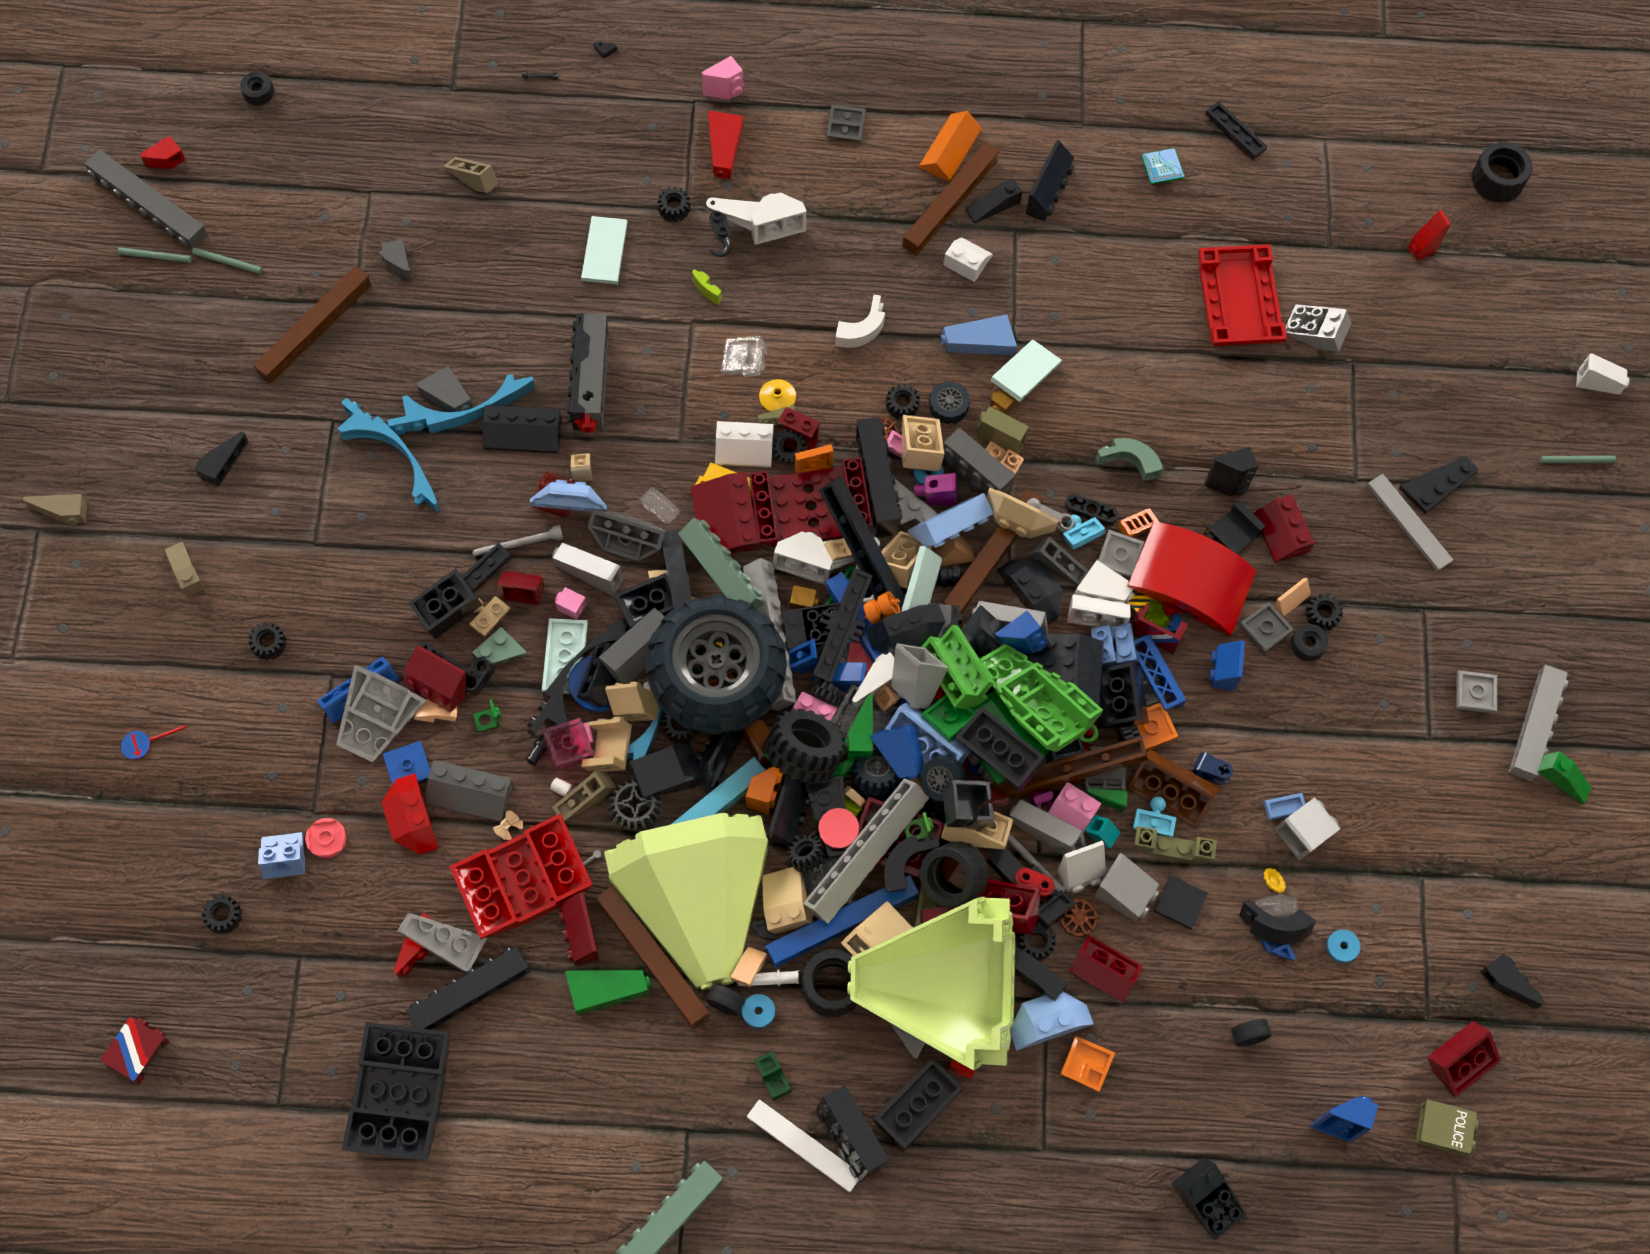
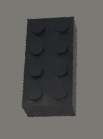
[956,707,1046,792]
[873,1058,963,1152]
[816,1085,889,1182]

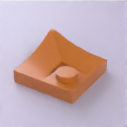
[1060,1036,1115,1092]

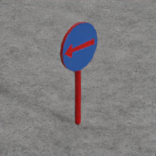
[121,725,186,760]

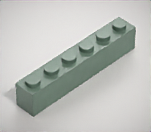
[678,518,765,610]
[615,1161,723,1254]

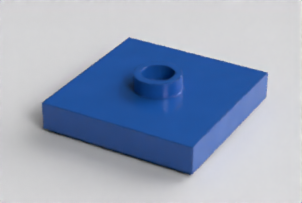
[383,741,431,785]

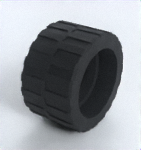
[1471,142,1533,202]
[919,841,989,908]
[802,949,857,1018]

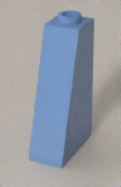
[940,315,1017,355]

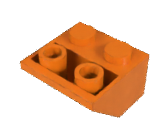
[746,766,783,815]

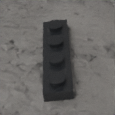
[1205,101,1267,160]

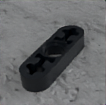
[1065,494,1118,526]

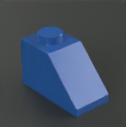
[787,639,817,674]

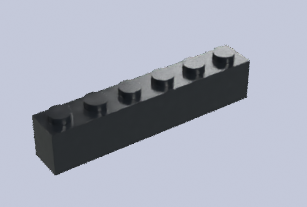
[406,947,530,1030]

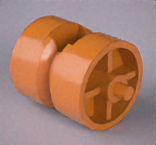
[864,591,900,625]

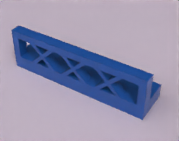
[1134,634,1186,711]
[317,656,399,723]

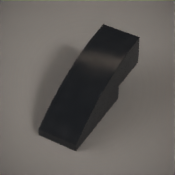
[1015,946,1067,1001]

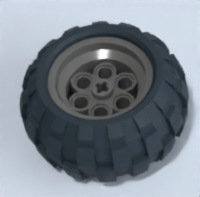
[646,595,787,734]

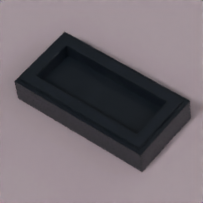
[1037,890,1076,929]

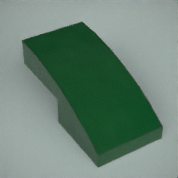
[754,1051,792,1101]

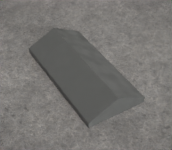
[598,608,665,684]

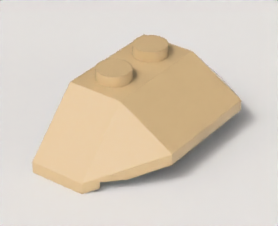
[987,488,1059,538]

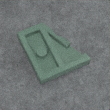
[472,627,527,668]

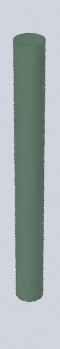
[118,247,192,263]
[192,248,263,274]
[1540,456,1616,463]

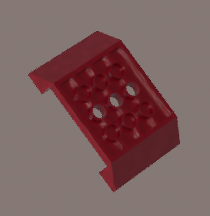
[749,457,873,547]

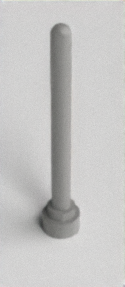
[472,525,564,557]

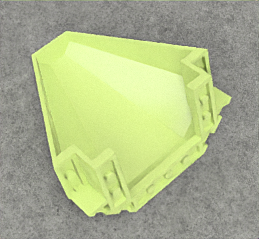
[604,813,768,990]
[847,896,1015,1070]

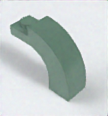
[1095,438,1163,482]

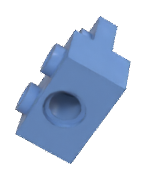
[1091,623,1138,669]
[258,832,305,879]

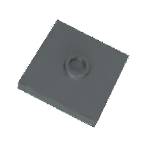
[1239,602,1294,654]

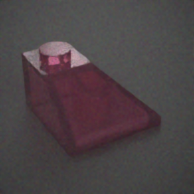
[543,717,594,772]

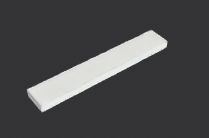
[747,1100,859,1193]

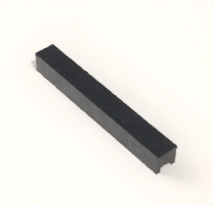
[819,476,905,612]

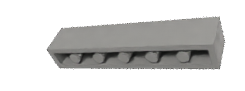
[1508,664,1568,781]

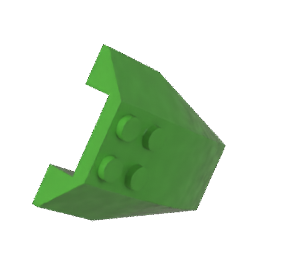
[980,644,1103,752]

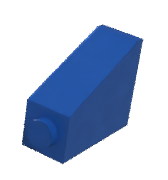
[813,662,867,694]
[870,724,924,780]

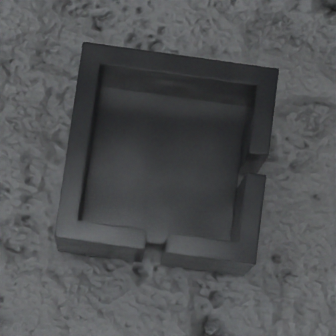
[942,780,994,829]

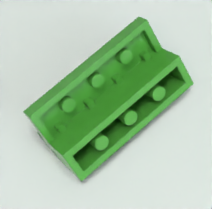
[922,625,994,709]

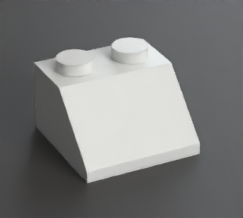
[944,238,993,282]

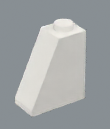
[1576,354,1629,394]
[1074,560,1135,602]

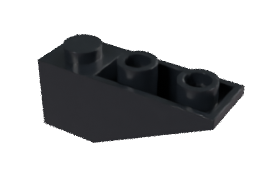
[1480,954,1545,1009]

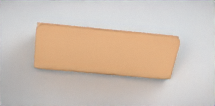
[1274,578,1311,616]

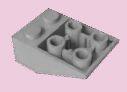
[1285,304,1351,352]

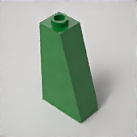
[565,970,651,1015]

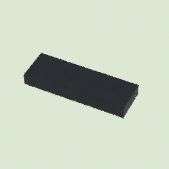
[462,542,512,592]

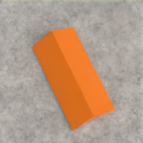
[919,111,982,182]

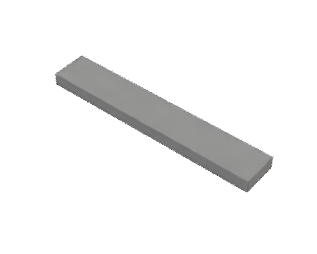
[1367,474,1453,572]

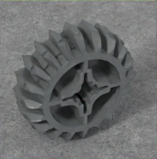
[608,778,662,832]

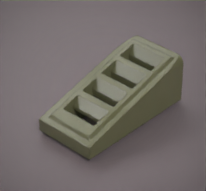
[758,405,795,427]

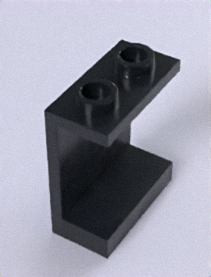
[1203,500,1265,554]

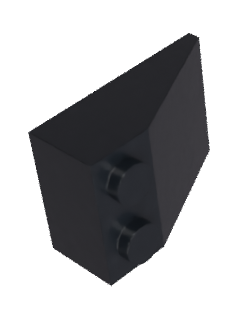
[613,573,674,628]
[629,743,703,799]

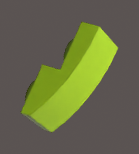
[692,269,722,305]

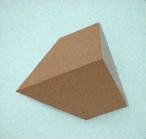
[934,536,975,566]

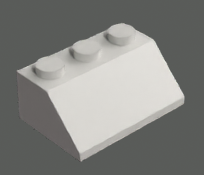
[715,421,773,468]
[1067,594,1130,628]

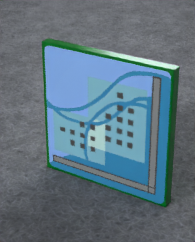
[1141,148,1185,185]

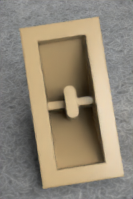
[571,453,592,482]

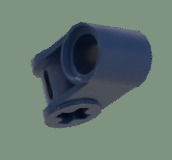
[1192,752,1233,785]

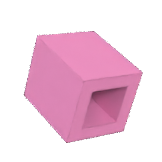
[555,587,587,620]

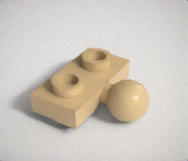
[470,596,510,638]

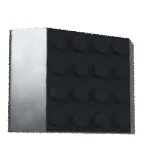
[985,634,1104,707]

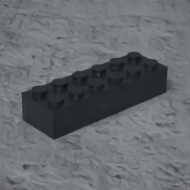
[855,417,902,538]

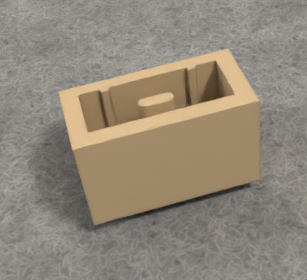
[605,682,659,722]

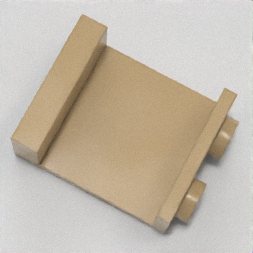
[581,717,632,773]

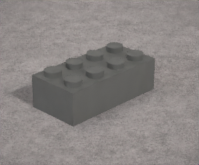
[943,428,1015,498]

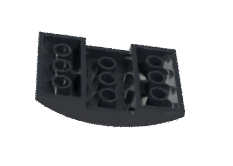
[342,1022,450,1161]

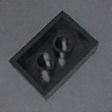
[408,569,483,639]

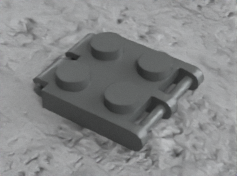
[1085,746,1126,791]

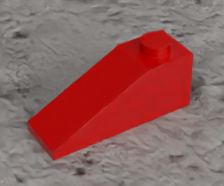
[1408,210,1451,260]

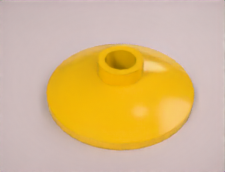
[759,379,796,412]

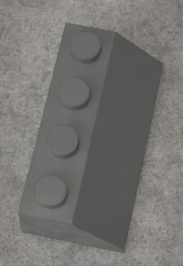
[425,760,514,823]

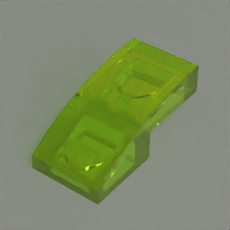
[1142,599,1169,628]

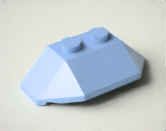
[530,480,607,512]
[1010,992,1094,1051]

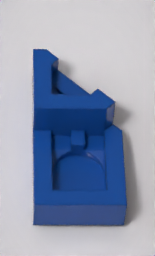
[1259,938,1296,960]

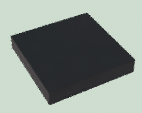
[1154,875,1208,930]

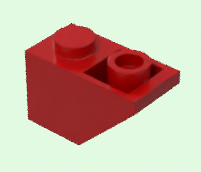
[139,136,186,169]

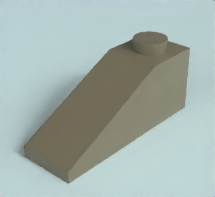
[443,157,499,193]
[23,494,87,525]
[165,541,205,598]
[552,771,616,822]

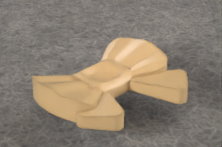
[493,811,523,840]

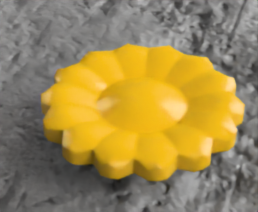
[1264,868,1286,894]

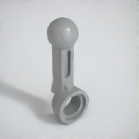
[1027,498,1074,533]

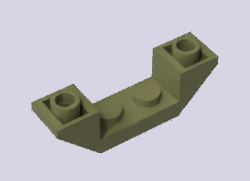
[1134,826,1217,862]

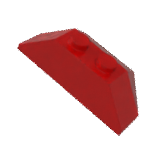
[381,773,439,855]

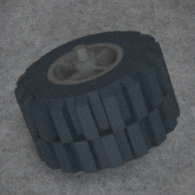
[852,748,902,801]

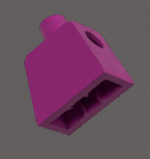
[914,473,958,506]

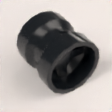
[939,564,960,585]

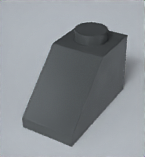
[379,239,411,280]

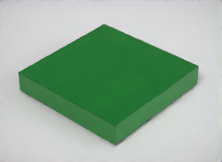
[922,695,976,742]

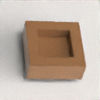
[873,683,900,712]

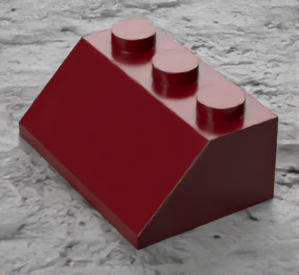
[1253,494,1315,563]
[403,645,466,712]
[975,879,1041,935]
[558,892,600,966]
[1069,935,1143,1002]
[1427,1021,1501,1097]

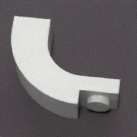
[835,295,885,348]

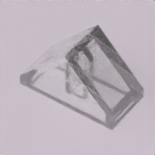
[1256,894,1298,917]

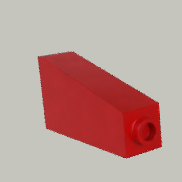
[708,110,744,179]

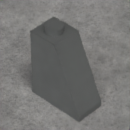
[416,366,473,412]

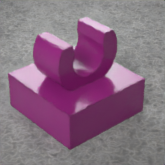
[1028,789,1054,810]

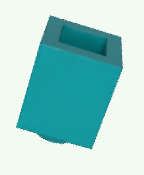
[1084,815,1121,848]

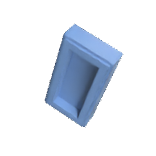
[1263,793,1306,821]

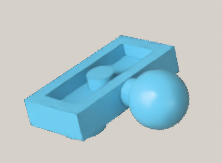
[1063,514,1106,550]
[1133,796,1176,837]

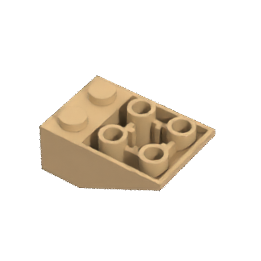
[841,901,913,956]

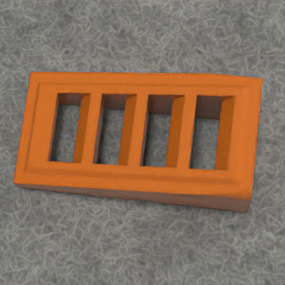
[1118,508,1159,538]

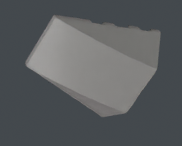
[336,665,427,762]

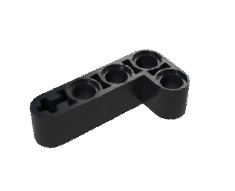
[416,642,495,693]

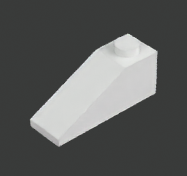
[852,653,894,709]

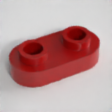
[1015,868,1055,897]

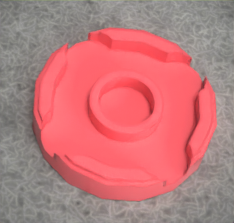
[818,808,859,849]
[305,818,347,858]

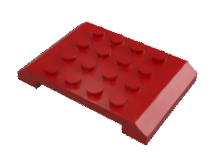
[1198,244,1287,346]

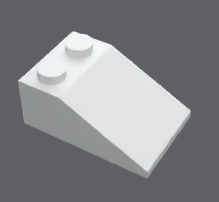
[1057,841,1106,893]

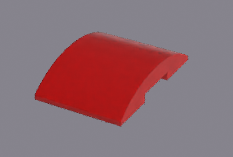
[1127,522,1256,636]
[449,813,593,939]

